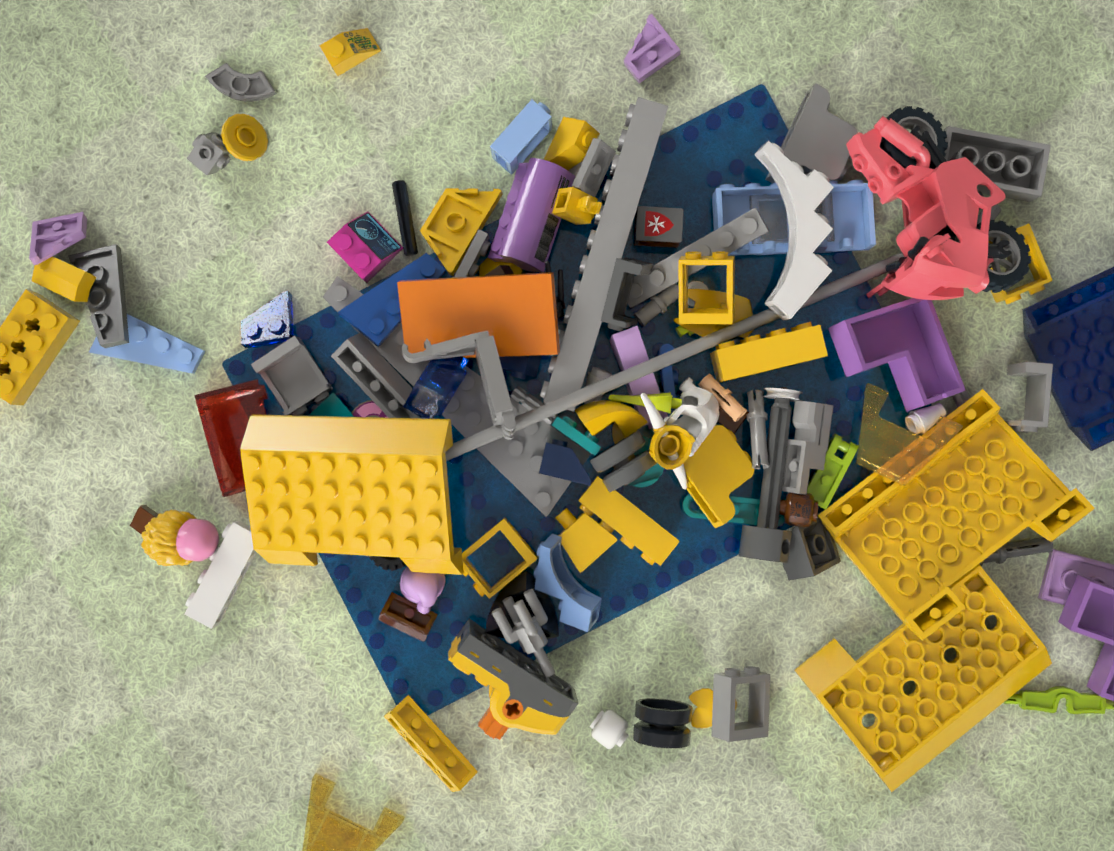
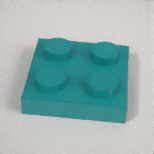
[552,416,601,456]

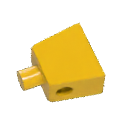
[555,508,617,573]

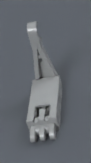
[402,331,516,440]

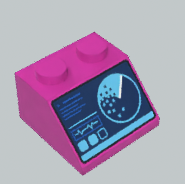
[327,211,403,283]

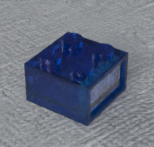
[403,356,469,419]

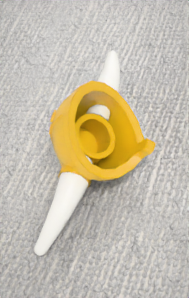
[641,393,695,489]

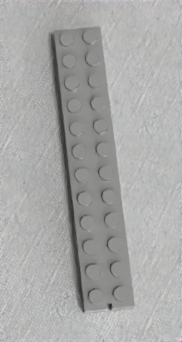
[540,97,668,413]

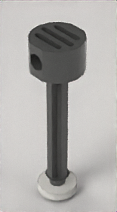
[739,387,803,563]

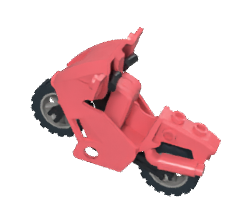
[846,106,1031,300]

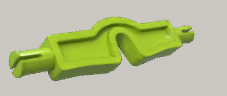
[1004,686,1114,714]

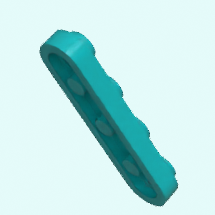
[682,493,784,526]

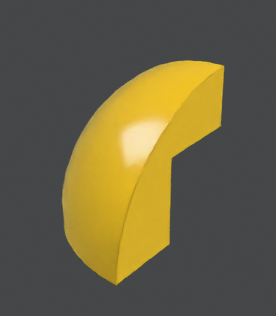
[575,400,648,437]

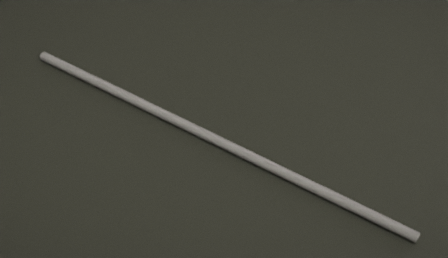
[445,252,908,461]

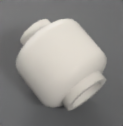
[590,710,629,749]

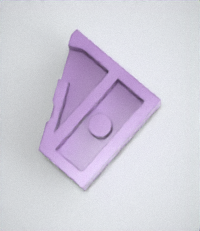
[624,14,681,83]
[29,212,87,265]

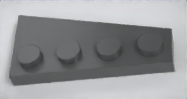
[68,244,129,348]

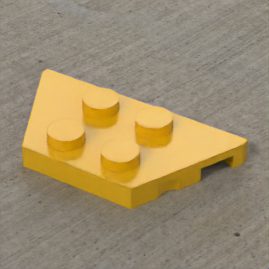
[420,188,503,276]

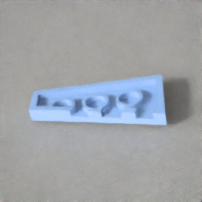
[89,314,205,374]

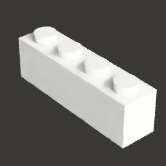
[184,521,257,629]

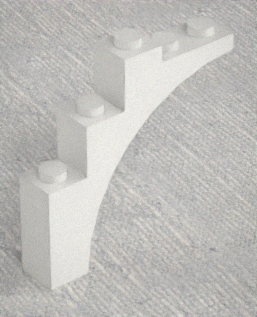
[754,141,834,321]

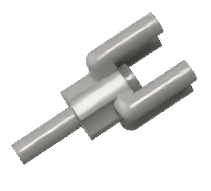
[492,589,555,677]

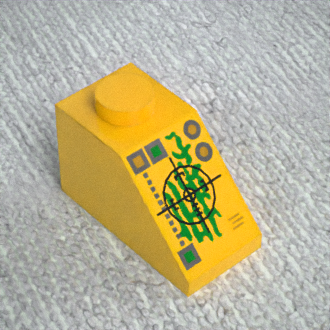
[319,28,381,76]

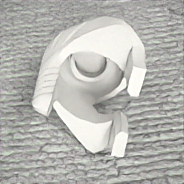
[653,377,719,457]

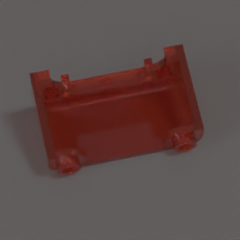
[194,379,268,497]

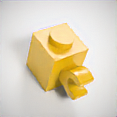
[552,187,602,225]

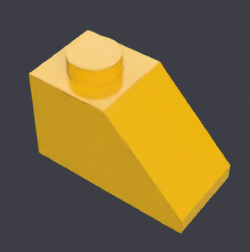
[543,117,600,171]

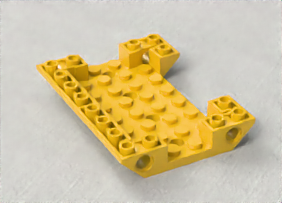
[794,565,1052,792]

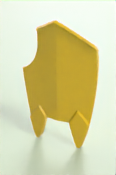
[674,289,754,338]

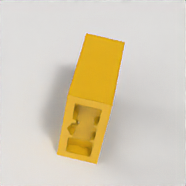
[988,224,1053,305]
[678,251,735,324]
[462,517,538,599]

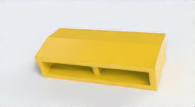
[31,256,96,302]

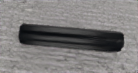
[392,180,418,256]

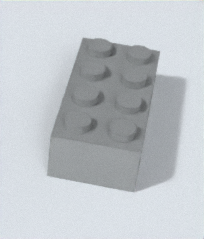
[943,126,1051,202]

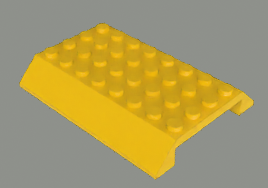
[818,389,1095,641]
[240,415,464,575]

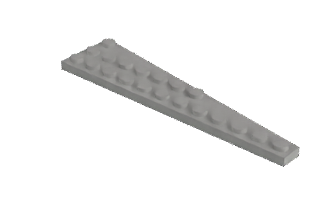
[323,276,591,517]

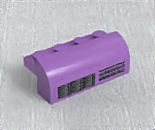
[488,158,575,272]

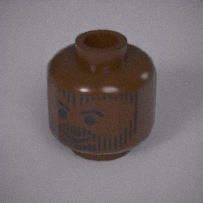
[779,492,818,527]

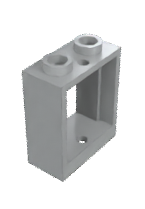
[712,666,770,742]

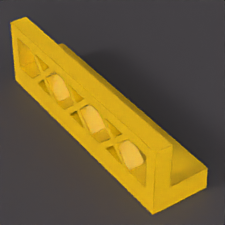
[384,695,478,792]

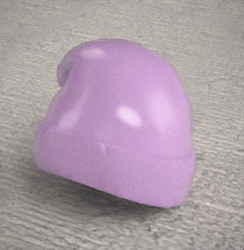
[400,567,445,614]

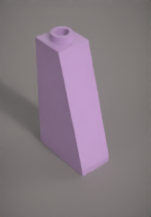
[609,326,668,429]

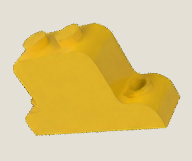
[672,425,754,528]

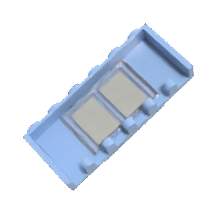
[712,180,876,255]

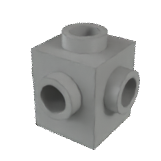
[187,132,231,175]

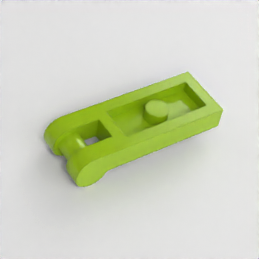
[807,433,858,509]

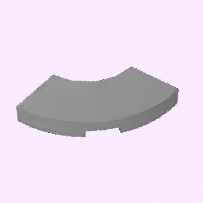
[205,63,277,102]

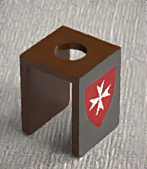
[634,206,683,248]

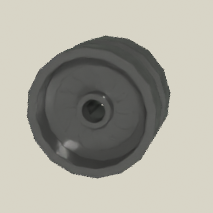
[590,430,657,492]

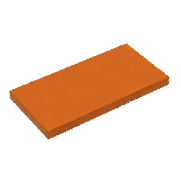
[397,272,560,359]

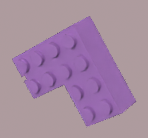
[828,298,966,412]
[1058,575,1114,701]

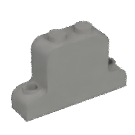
[765,83,858,183]

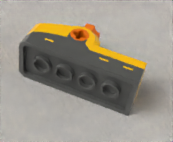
[448,618,579,740]

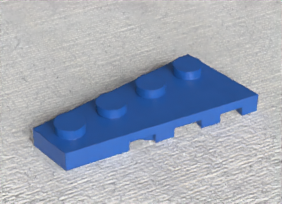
[338,253,446,347]

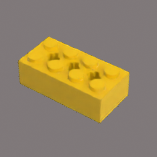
[0,289,80,406]
[710,322,828,383]

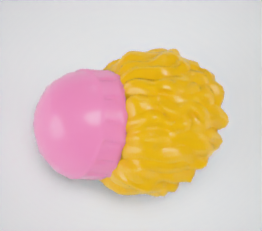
[141,509,219,566]

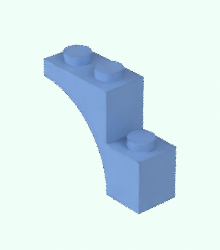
[534,534,602,632]

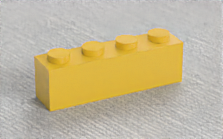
[578,476,680,566]

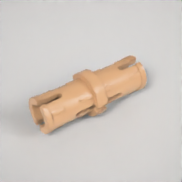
[698,374,747,422]

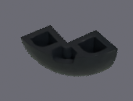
[485,571,559,639]

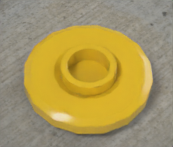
[221,114,268,161]

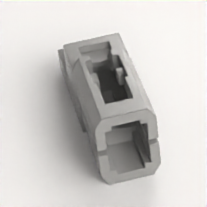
[782,401,834,494]

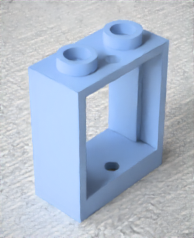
[490,99,552,175]

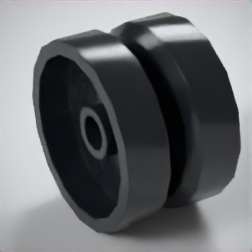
[633,698,693,748]

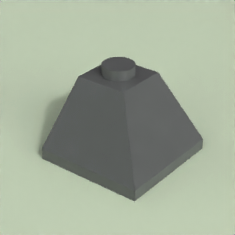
[783,516,841,581]

